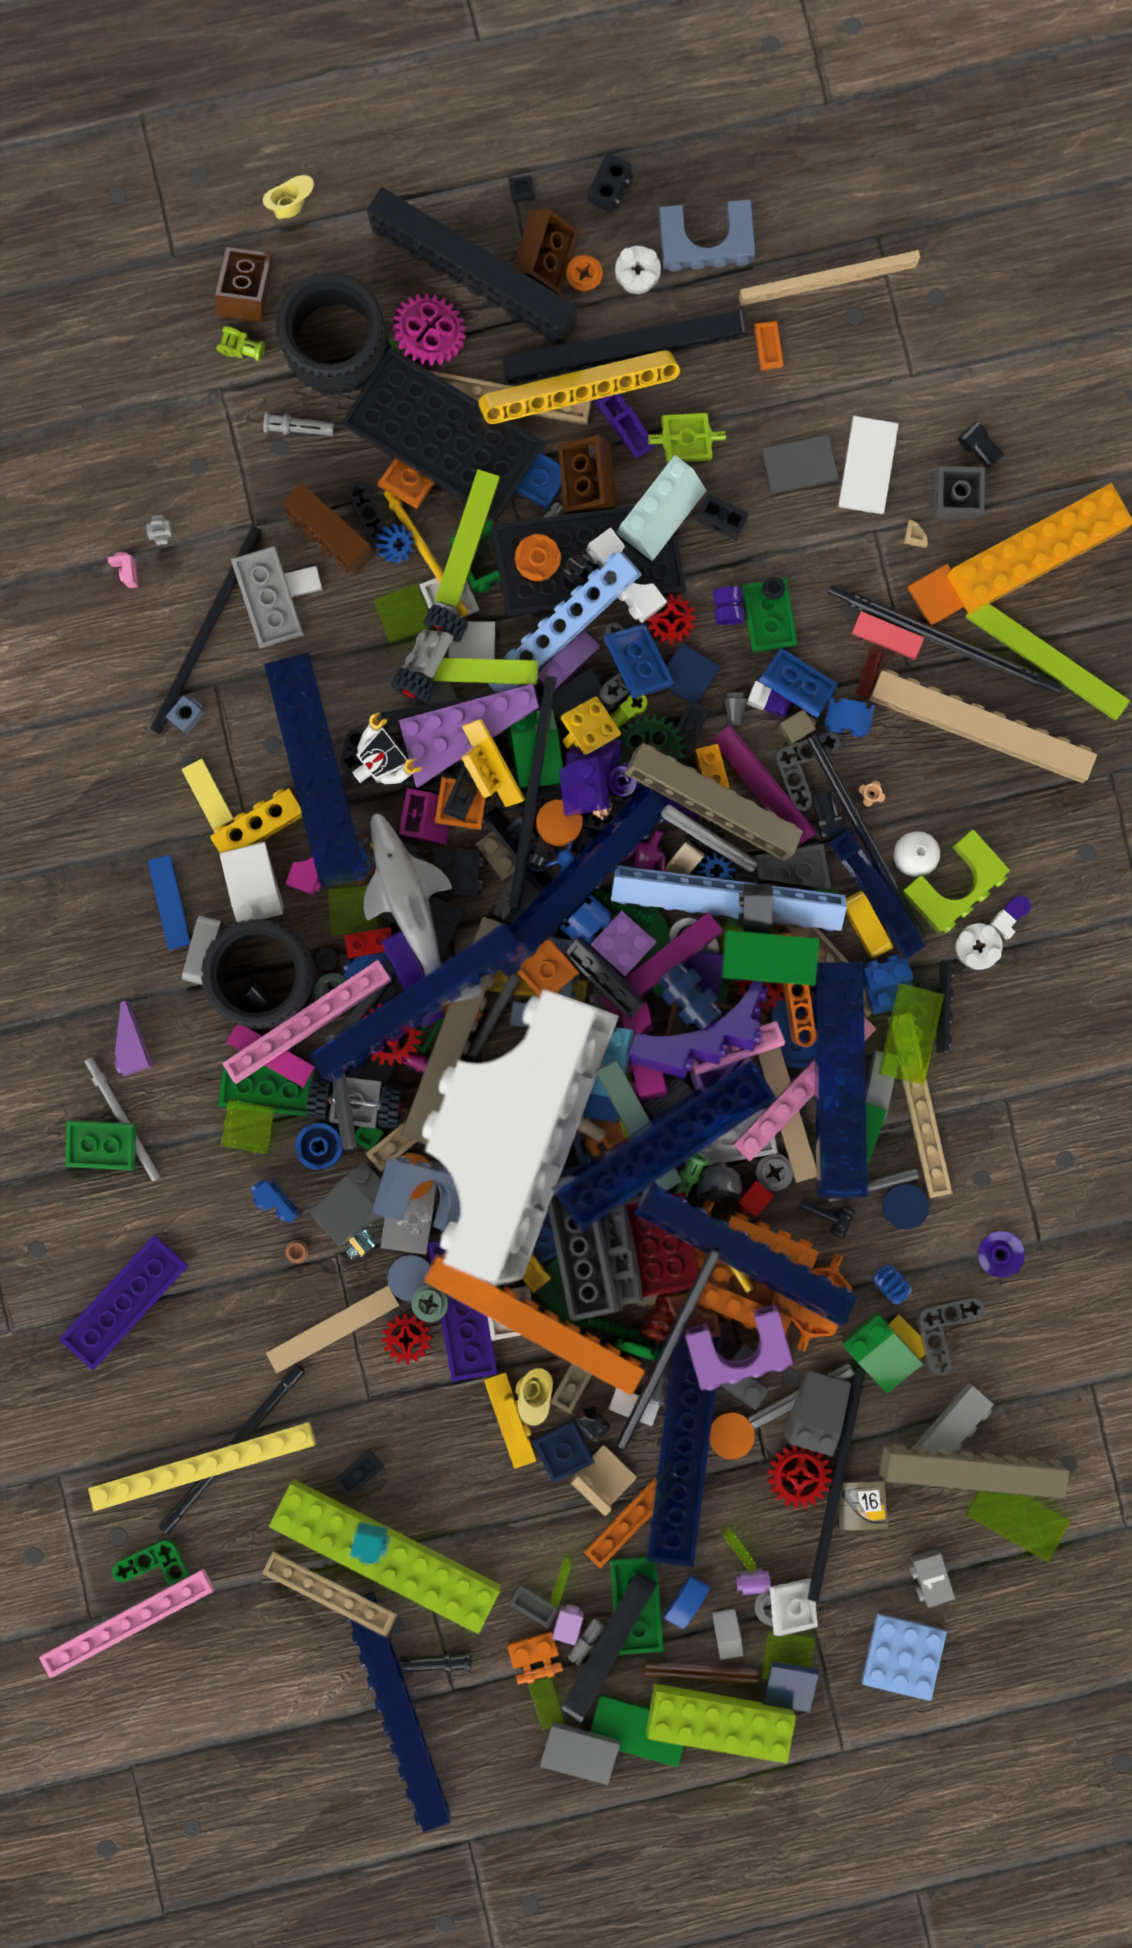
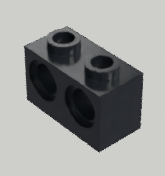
[587,152,634,213]

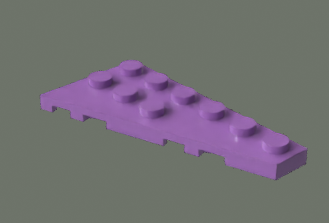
[399,684,539,788]

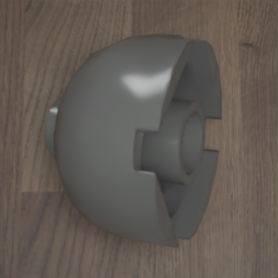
[696,1162,742,1202]

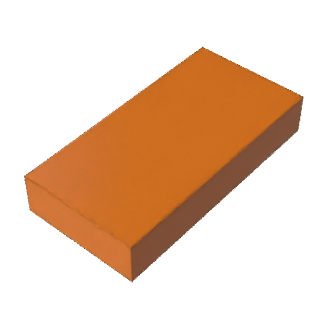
[754,321,784,371]

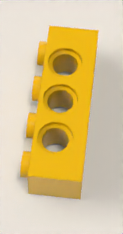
[210,788,306,853]

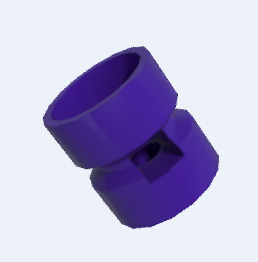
[713,586,745,625]
[608,761,643,796]

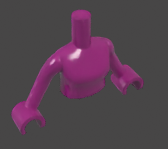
[602,829,666,873]

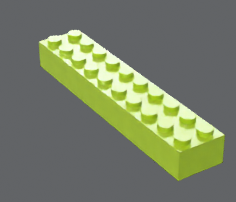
[269,1479,501,1634]

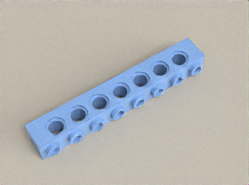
[488,552,642,692]

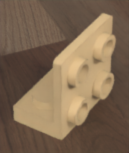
[571,1445,636,1516]

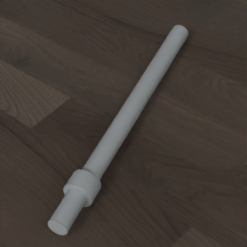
[84,1057,161,1182]

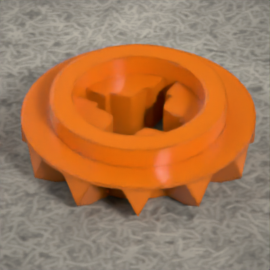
[566,255,603,292]

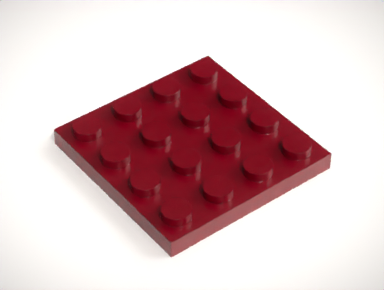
[626,1192,700,1298]

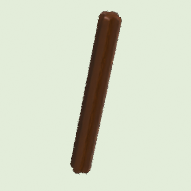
[643,1662,759,1684]

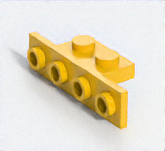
[461,718,525,807]
[484,1372,537,1469]

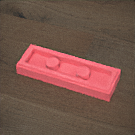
[851,611,924,660]

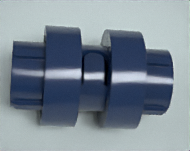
[658,963,721,1030]

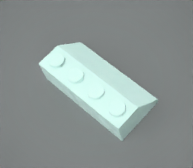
[616,455,707,561]

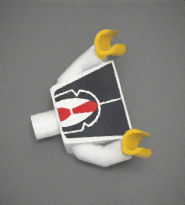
[352,712,422,785]

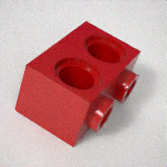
[344,928,393,960]

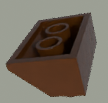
[513,208,579,294]
[558,435,617,514]

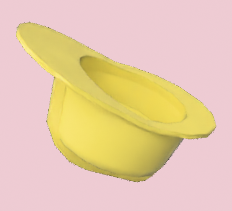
[263,175,314,219]
[516,1368,553,1425]

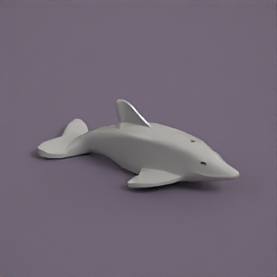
[364,814,482,1020]

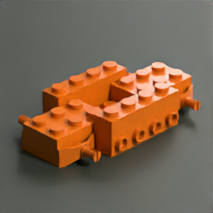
[667,1199,852,1352]

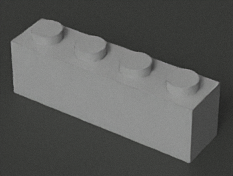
[912,1383,994,1453]

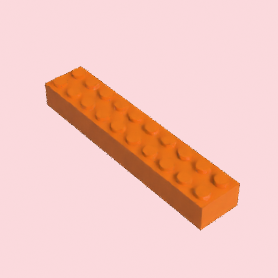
[423,1252,645,1396]

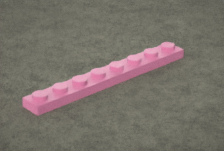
[222,960,392,1084]
[732,1013,876,1161]
[39,1568,214,1678]

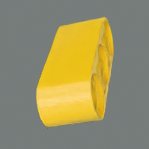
[845,890,893,960]

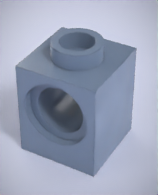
[166,696,205,735]

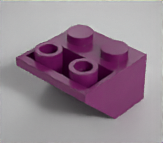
[399,788,450,845]

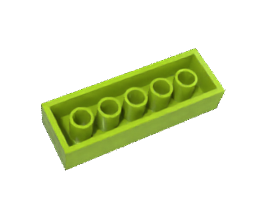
[646,1683,796,1764]

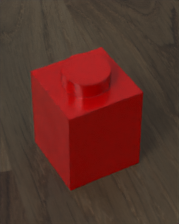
[737,1180,774,1217]

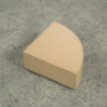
[904,520,928,548]

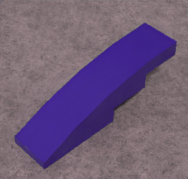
[593,393,656,459]
[381,931,444,1027]

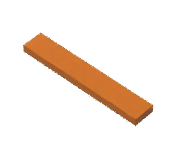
[584,1450,697,1569]

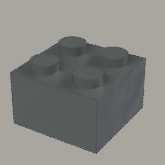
[934,466,985,520]

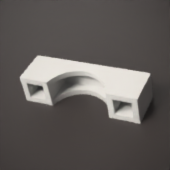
[586,528,667,623]

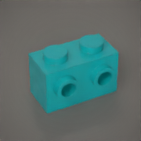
[350,1522,390,1564]

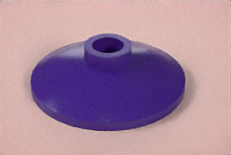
[978,1231,1025,1278]

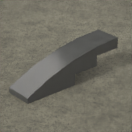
[602,1204,643,1305]

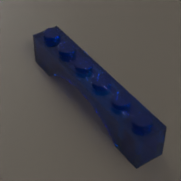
[829,830,928,959]

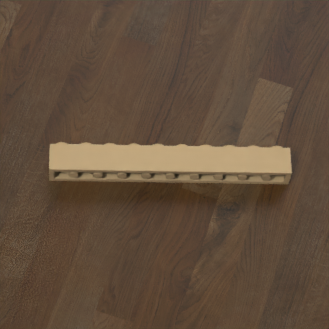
[869,670,1097,783]

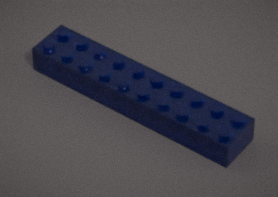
[264,652,368,888]
[813,962,868,1199]
[551,1058,777,1231]
[646,1327,723,1567]

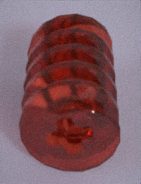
[640,1293,675,1345]

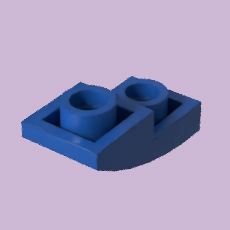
[664,1575,710,1629]

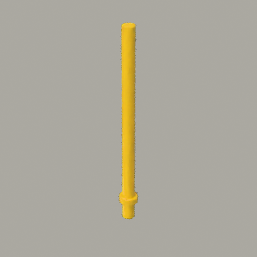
[384,491,469,618]

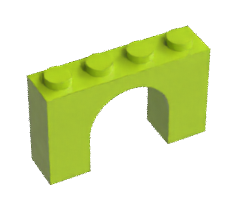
[902,829,1010,933]

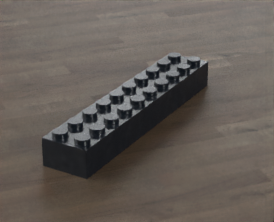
[367,186,577,345]

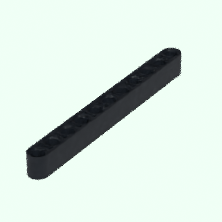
[502,310,749,384]

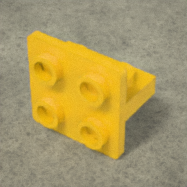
[561,697,621,755]

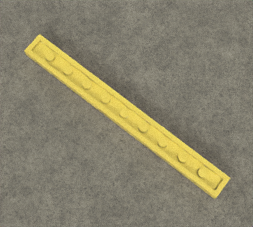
[88,1422,316,1511]

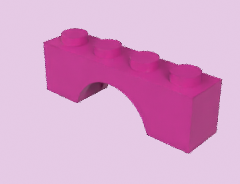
[285,798,348,896]
[618,1001,669,1101]

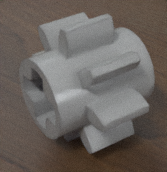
[146,515,173,545]

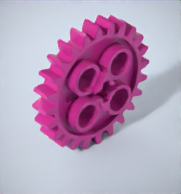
[392,293,466,366]

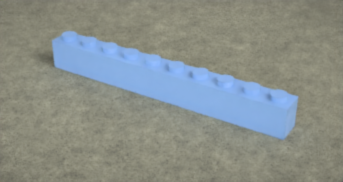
[611,865,847,931]

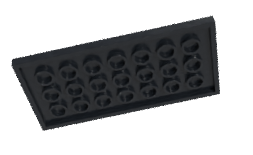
[341,347,545,521]
[490,505,686,618]

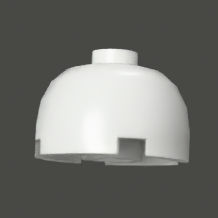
[893,831,940,877]

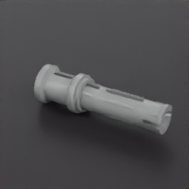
[264,412,334,436]

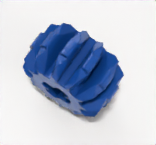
[375,524,415,564]
[696,852,736,881]
[872,1264,912,1304]

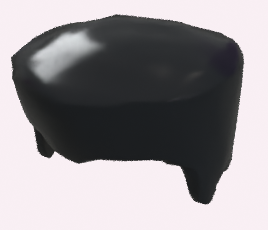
[573,1406,611,1442]

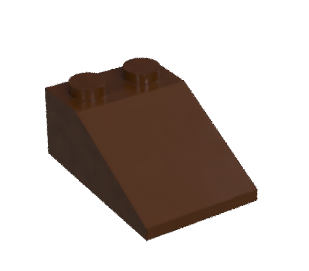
[215,247,272,322]

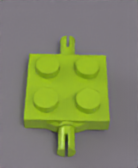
[648,413,726,463]

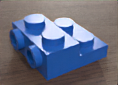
[859,955,918,1016]
[250,1179,302,1223]

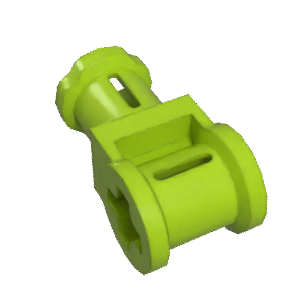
[216,326,265,362]
[610,695,647,728]

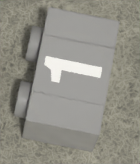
[909,1548,955,1608]

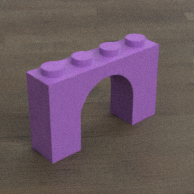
[684,1304,793,1390]

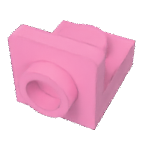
[108,552,138,588]

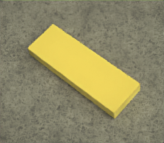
[181,759,233,830]

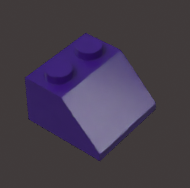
[565,739,622,785]
[559,758,610,816]

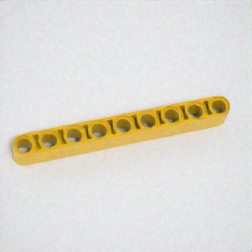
[478,350,680,424]

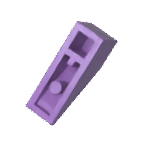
[538,631,601,691]
[114,1001,153,1076]

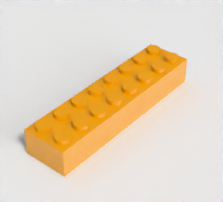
[947,483,1132,615]

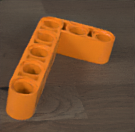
[777,933,816,1047]

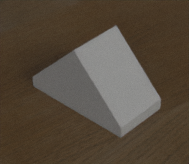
[712,1608,743,1660]

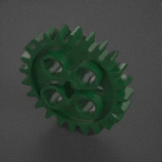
[616,714,687,789]

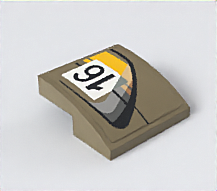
[838,1480,889,1530]

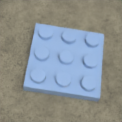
[861,1613,947,1701]

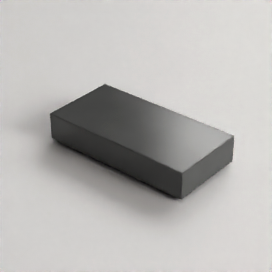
[508,1582,560,1629]

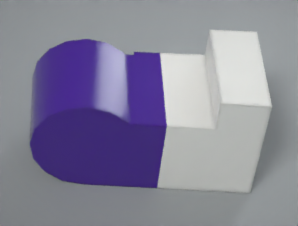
[746,681,792,717]
[988,896,1031,940]

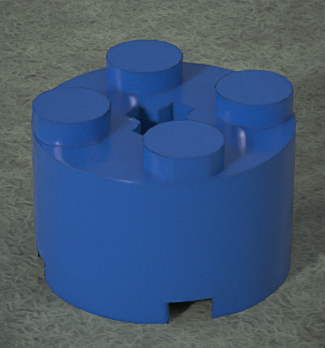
[824,698,875,738]
[559,894,612,945]
[295,1122,344,1170]

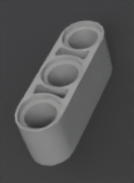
[182,915,223,985]
[865,1050,898,1120]

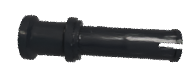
[400,1650,472,1673]

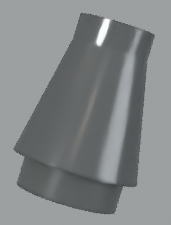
[724,692,747,725]

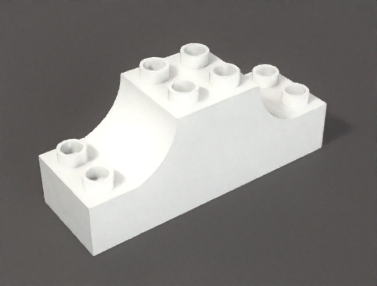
[423,990,619,1285]

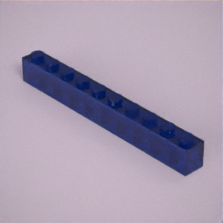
[483,786,667,978]
[310,923,524,1081]
[633,1185,858,1326]
[344,1591,451,1833]

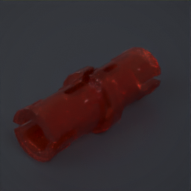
[855,650,884,698]

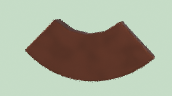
[666,1292,721,1337]

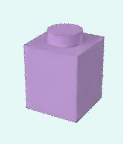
[553,1604,583,1645]

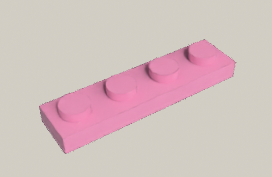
[693,1021,785,1074]

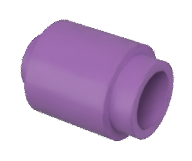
[736,1569,771,1595]

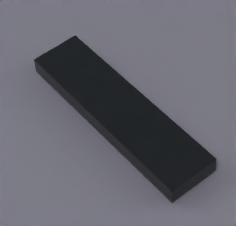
[564,937,646,1019]

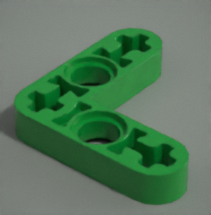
[112,1538,190,1587]

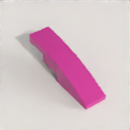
[226,1024,316,1087]

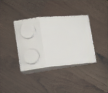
[220,842,284,922]

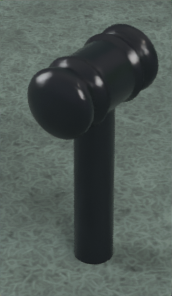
[799,1199,856,1238]

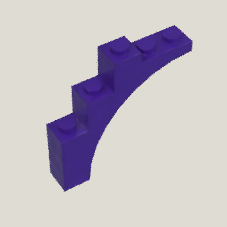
[629,980,768,1078]

